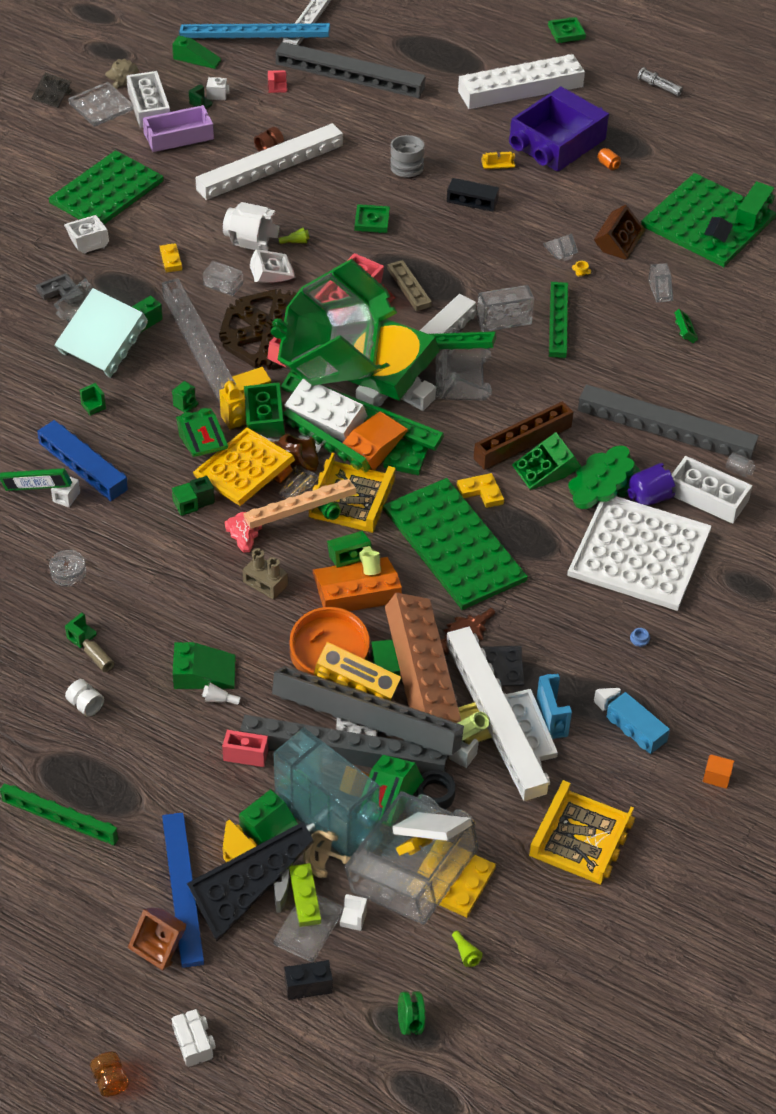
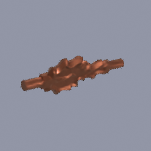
[440,608,495,656]

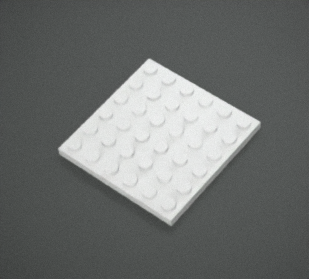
[567,496,711,611]

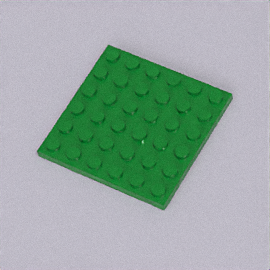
[641,173,776,267]

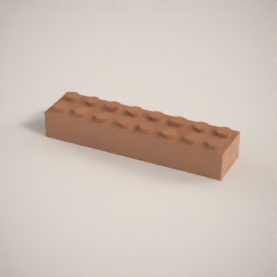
[385,593,461,723]

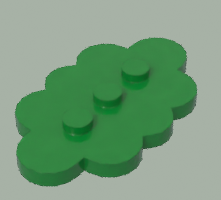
[568,446,636,509]

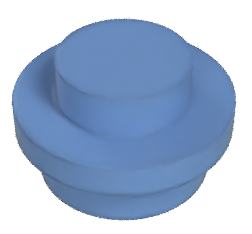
[630,628,650,647]

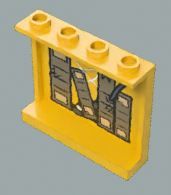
[309,453,396,533]
[529,780,635,885]

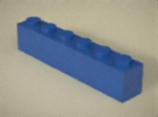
[37,420,128,501]

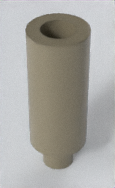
[83,639,114,672]

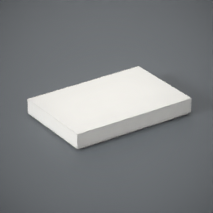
[393,812,472,841]

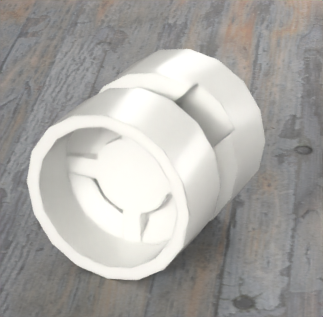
[65,679,104,717]

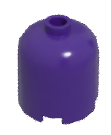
[628,463,675,506]

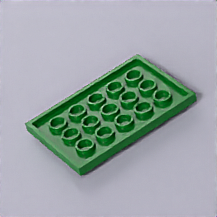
[49,150,164,225]

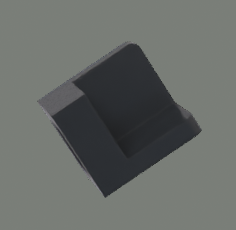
[704,217,733,242]

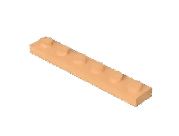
[243,479,357,529]

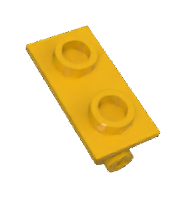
[481,151,515,169]

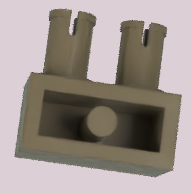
[243,548,288,600]

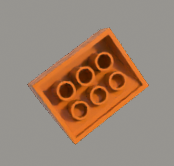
[313,557,402,611]

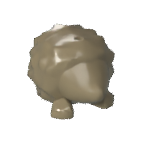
[105,59,140,89]

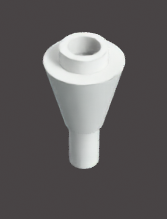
[202,683,240,705]

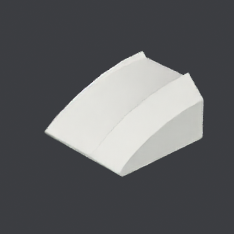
[64,215,109,254]
[250,249,296,283]

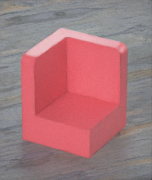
[268,70,287,93]

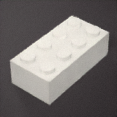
[126,71,170,128]
[284,379,368,442]
[672,456,752,524]

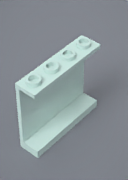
[55,288,148,378]

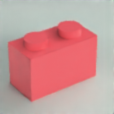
[222,730,268,767]

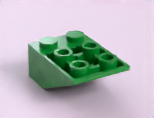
[512,432,581,490]

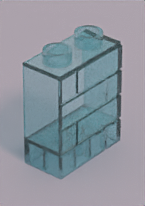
[274,727,382,857]

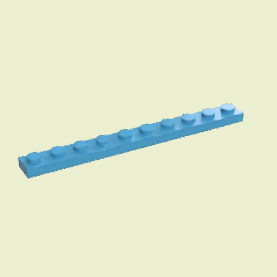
[179,23,330,39]

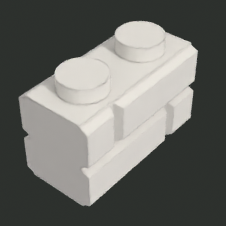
[172,1009,216,1067]

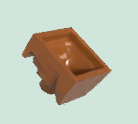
[127,908,187,971]

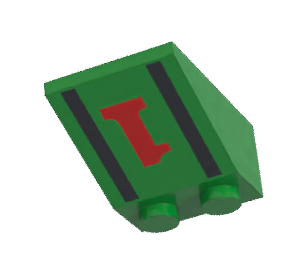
[176,408,229,457]
[356,755,423,826]

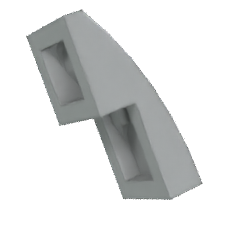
[274,869,289,913]

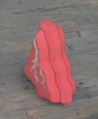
[224,512,262,553]

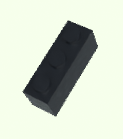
[447,178,499,212]

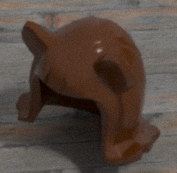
[272,434,319,472]

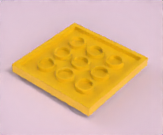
[193,428,295,506]

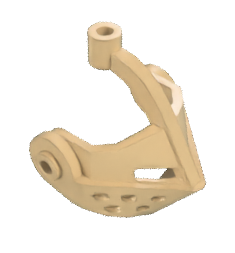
[303,830,354,878]

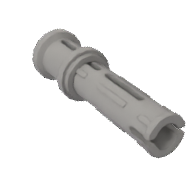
[637,67,683,96]

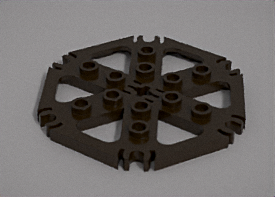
[219,289,297,370]

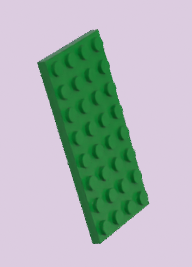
[383,478,528,610]

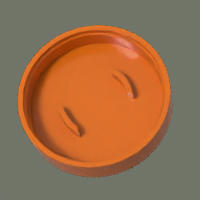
[289,607,370,676]

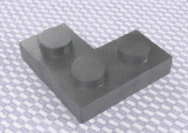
[36,273,83,303]

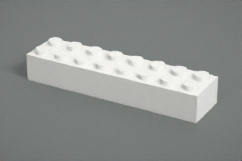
[458,54,585,109]

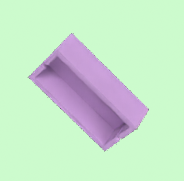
[143,105,214,152]

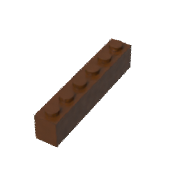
[473,401,574,470]

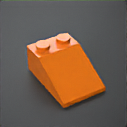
[342,411,408,471]

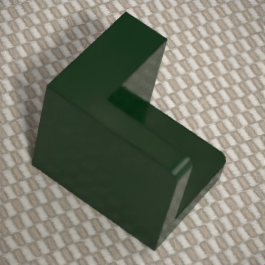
[189,84,213,109]
[190,476,215,508]

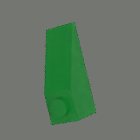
[172,36,221,69]

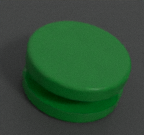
[398,991,425,1035]

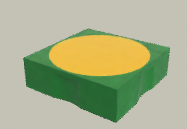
[348,319,439,401]

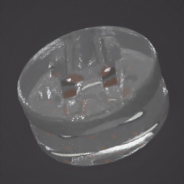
[49,550,86,587]

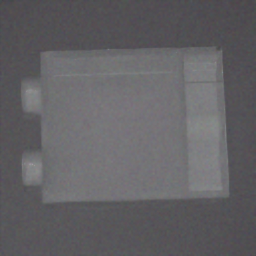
[344,791,479,925]

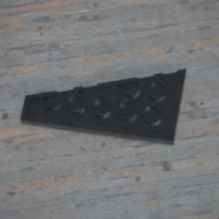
[187,822,314,941]

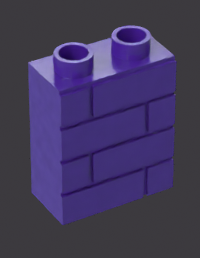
[509,86,609,172]

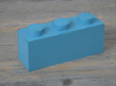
[606,692,670,754]

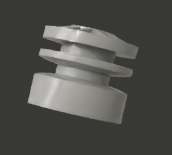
[390,135,424,177]

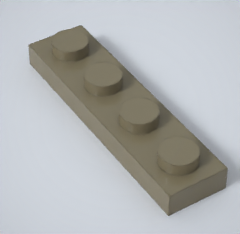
[387,260,432,311]

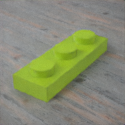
[289,863,321,927]

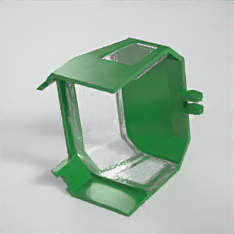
[271,258,397,386]

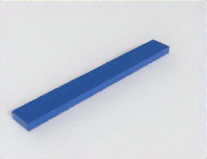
[162,812,204,968]

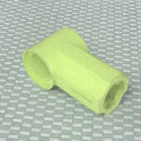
[359,546,381,575]
[458,711,489,741]

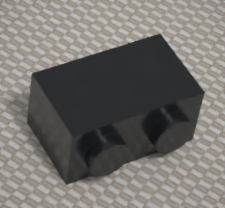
[284,960,333,1000]

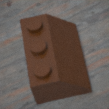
[594,205,645,259]

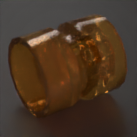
[90,1051,129,1097]

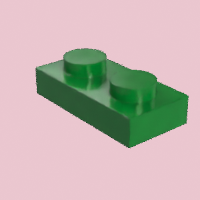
[674,309,698,343]

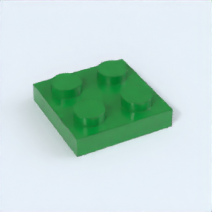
[548,17,586,43]
[354,204,390,233]
[384,439,428,476]

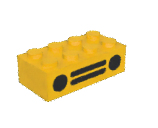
[314,642,401,701]

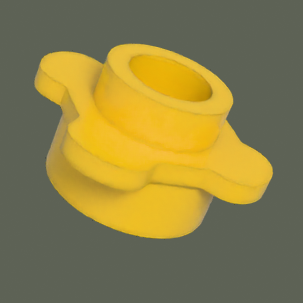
[572,261,591,277]

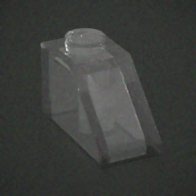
[543,234,578,261]
[648,263,673,302]

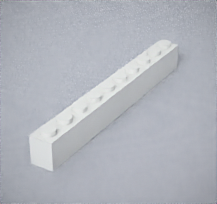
[196,123,343,200]
[356,294,477,407]
[446,626,550,801]

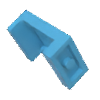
[536,674,572,739]

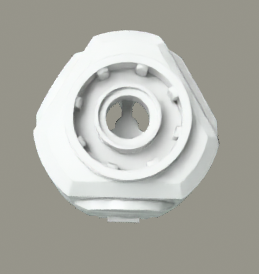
[223,202,280,251]

